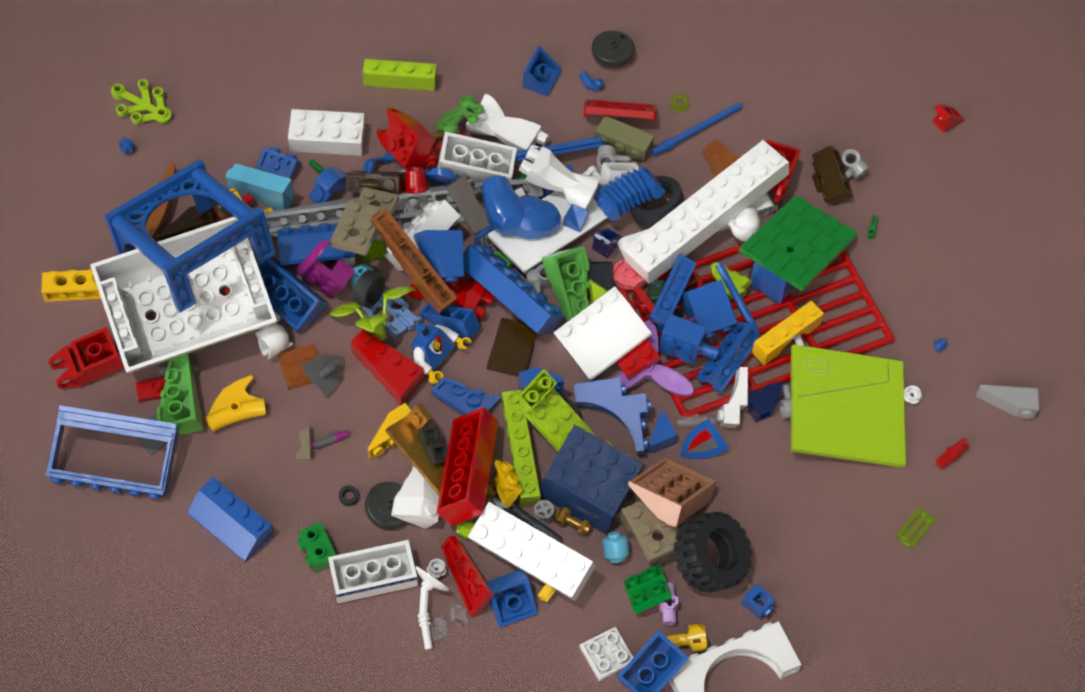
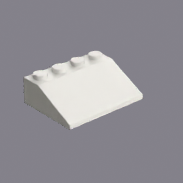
[554,287,652,381]

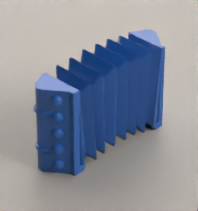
[594,165,665,221]

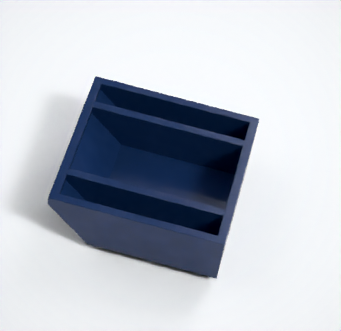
[540,424,646,535]

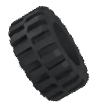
[673,512,752,593]

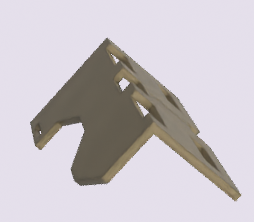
[295,423,311,460]

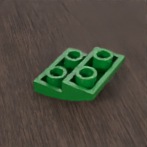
[624,564,672,614]

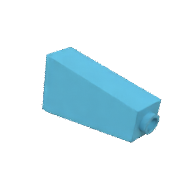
[226,163,294,210]

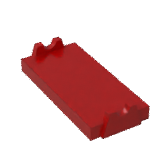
[583,99,656,122]

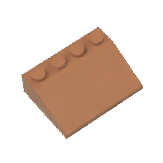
[628,457,716,527]

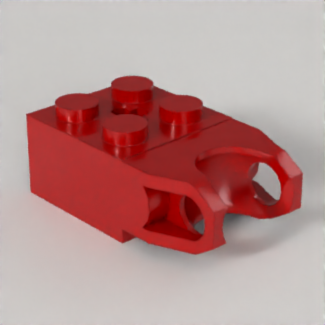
[376,107,436,169]
[765,139,801,202]
[48,327,125,389]

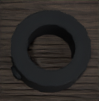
[339,486,359,506]

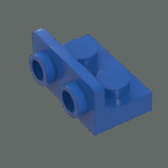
[256,147,301,179]

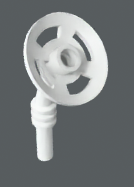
[415,566,450,650]

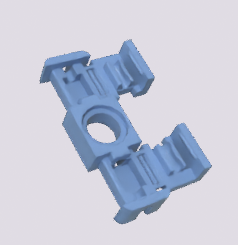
[361,287,421,340]

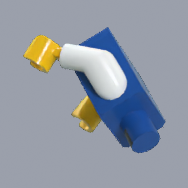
[411,323,471,384]

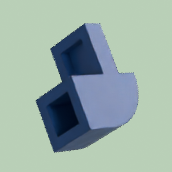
[309,167,346,203]

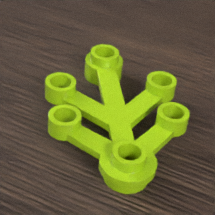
[111,79,172,125]

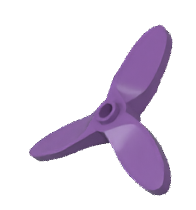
[614,320,694,396]

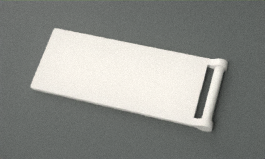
[488,165,608,273]

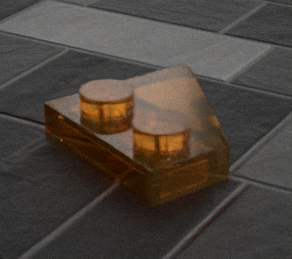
[702,139,739,177]

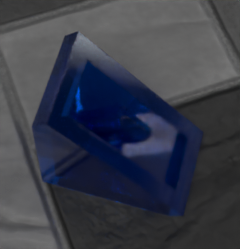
[592,228,623,258]

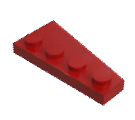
[441,535,494,617]

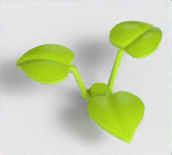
[329,286,416,341]

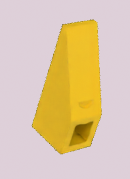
[368,403,411,459]

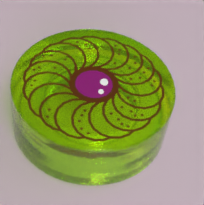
[670,94,688,112]

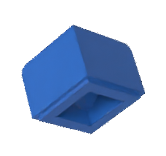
[563,204,589,232]

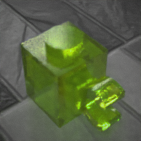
[357,240,386,264]

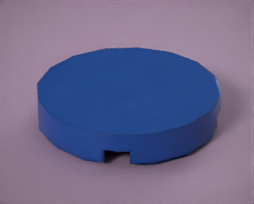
[425,168,459,186]

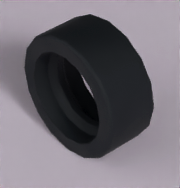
[352,270,385,308]

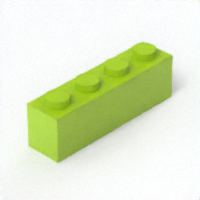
[363,59,437,91]

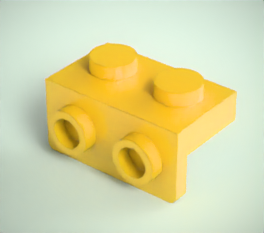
[492,460,523,507]

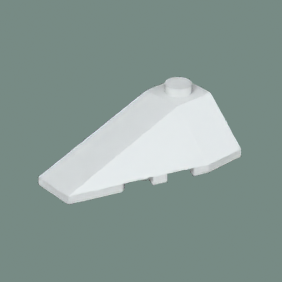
[391,466,439,529]

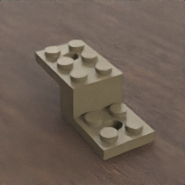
[329,187,399,255]
[617,490,678,563]

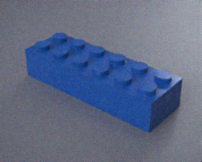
[463,244,565,334]

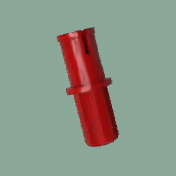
[935,438,970,469]

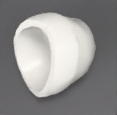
[726,206,761,242]

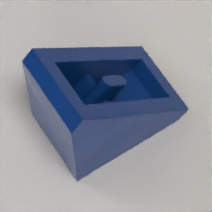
[648,411,677,454]

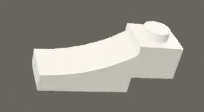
[717,367,748,428]

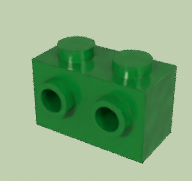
[297,522,336,573]

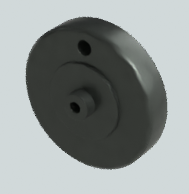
[592,31,635,68]
[365,482,407,530]

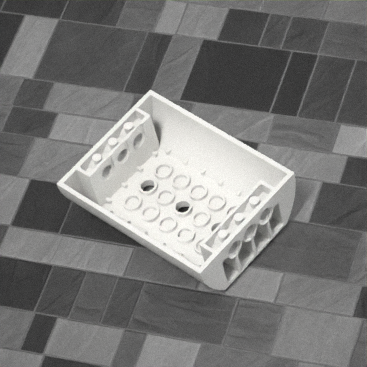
[90,216,277,374]

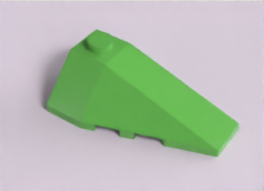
[542,246,589,322]
[156,354,204,435]

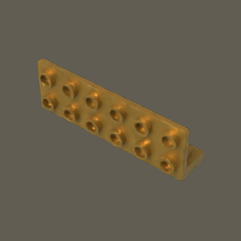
[385,403,496,506]

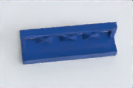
[648,254,696,333]
[696,322,761,392]

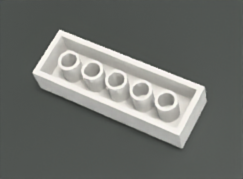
[468,502,596,601]

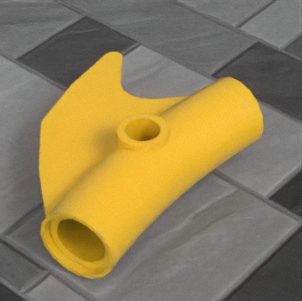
[205,375,266,432]

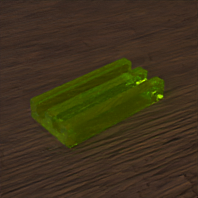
[895,507,935,549]

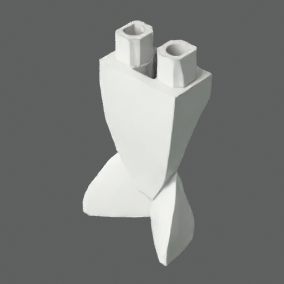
[466,94,549,151]
[519,146,600,209]

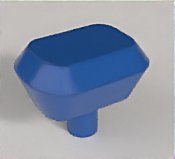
[933,339,948,352]

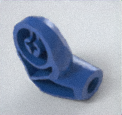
[482,175,561,239]

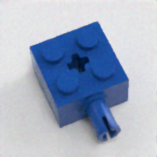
[659,314,720,364]

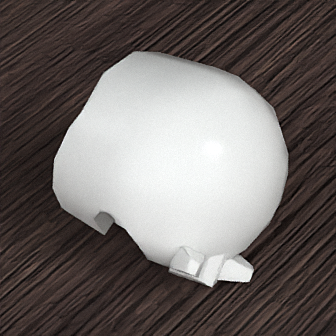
[255,323,293,360]

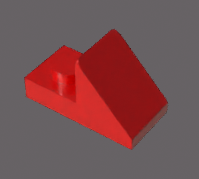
[932,104,965,133]

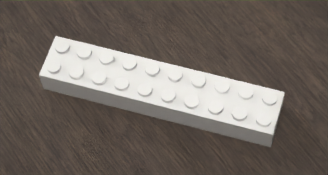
[623,140,789,284]

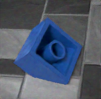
[486,570,538,628]

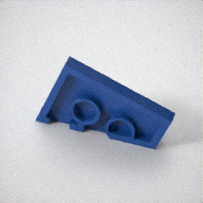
[431,377,501,416]

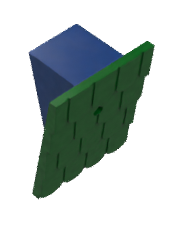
[739,196,858,304]

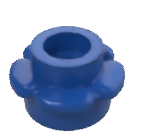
[119,137,135,155]

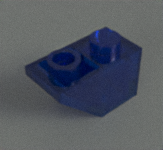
[746,381,783,423]

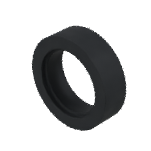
[630,176,685,227]

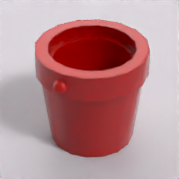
[405,167,429,194]

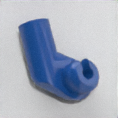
[579,71,604,91]

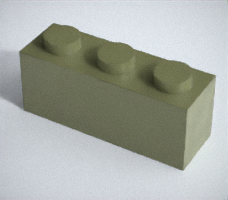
[595,115,654,162]

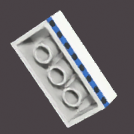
[328,540,418,603]

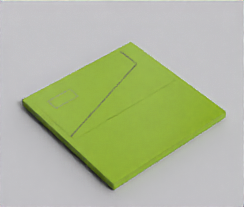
[791,344,906,468]

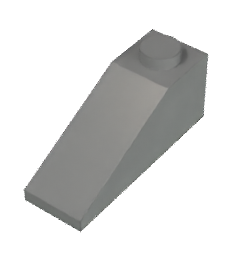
[976,385,1039,419]

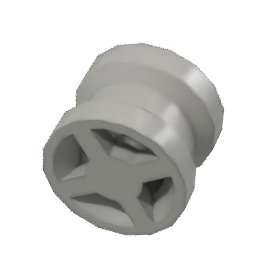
[534,500,554,524]

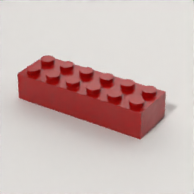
[436,407,498,526]

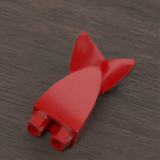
[408,278,495,320]

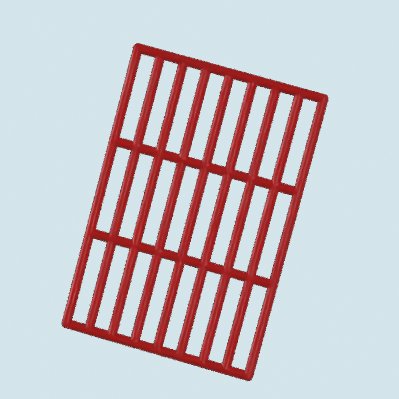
[618,243,895,420]

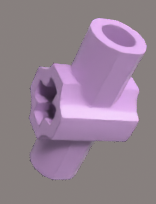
[659,583,678,626]

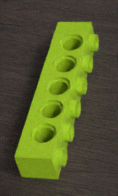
[502,390,540,508]

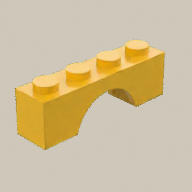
[752,300,824,366]

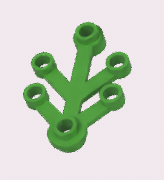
[435,95,485,134]

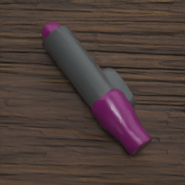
[312,430,350,449]

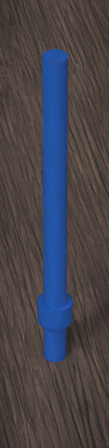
[651,102,742,156]

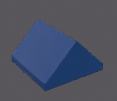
[523,46,562,96]

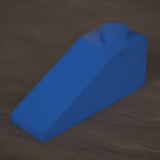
[419,302,481,339]

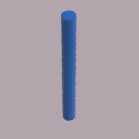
[716,262,759,330]

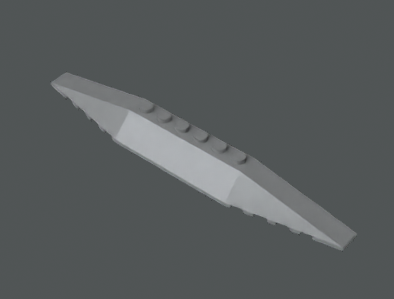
[265,178,543,237]

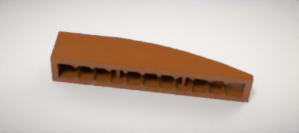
[137,161,177,242]
[371,208,457,315]

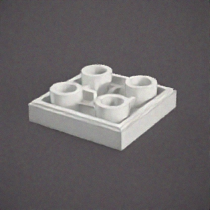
[579,626,633,682]

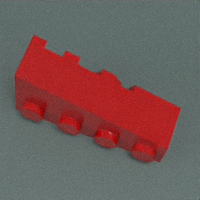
[351,329,425,406]

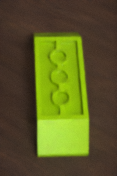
[517,369,613,452]

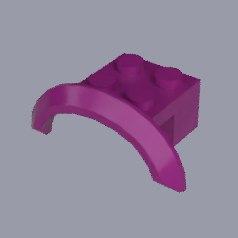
[297,240,355,297]

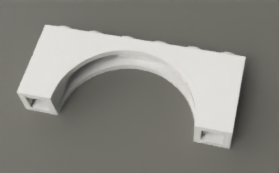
[669,621,801,692]

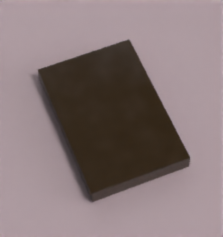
[487,317,537,377]

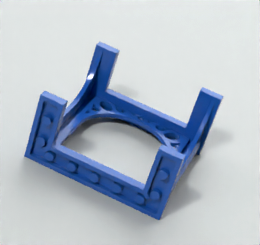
[104,159,276,313]

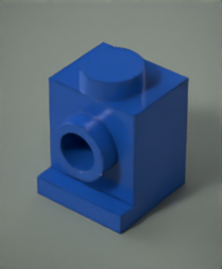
[742,583,776,619]

